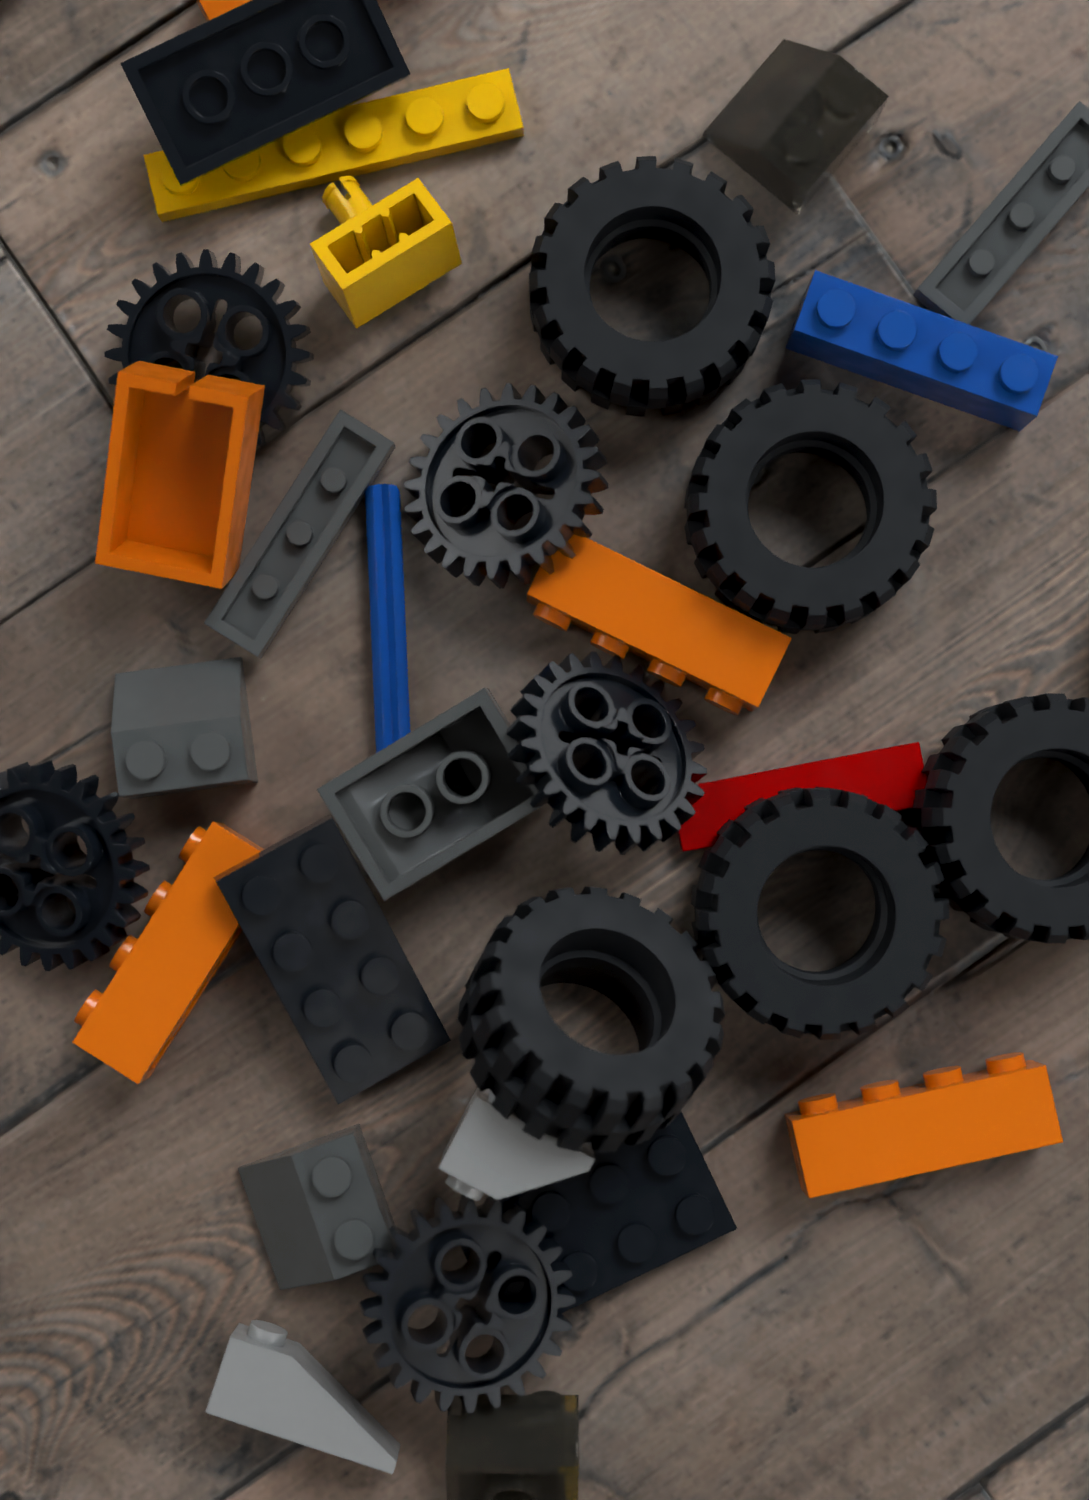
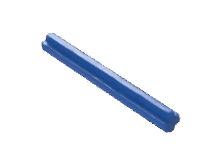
[365,484,410,753]

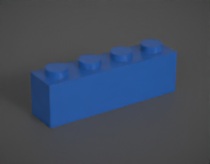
[785,270,1058,431]

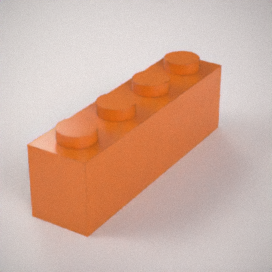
[526,534,792,716]
[72,821,265,1084]
[784,1052,1063,1198]

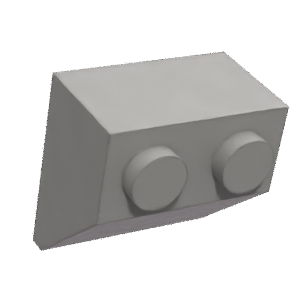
[438,1087,595,1201]

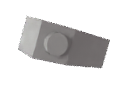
[205,1320,401,1475]

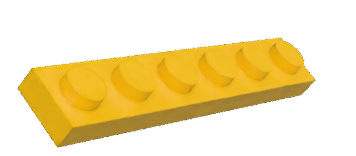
[143,68,524,222]

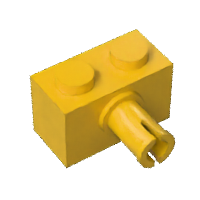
[310,175,462,329]

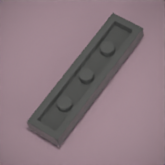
[913,101,1089,325]
[204,409,395,659]

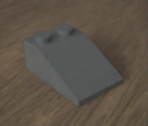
[317,688,542,901]

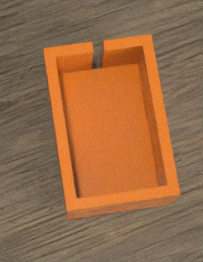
[95,361,265,589]

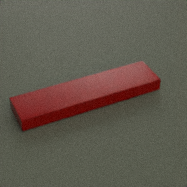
[677,742,927,852]

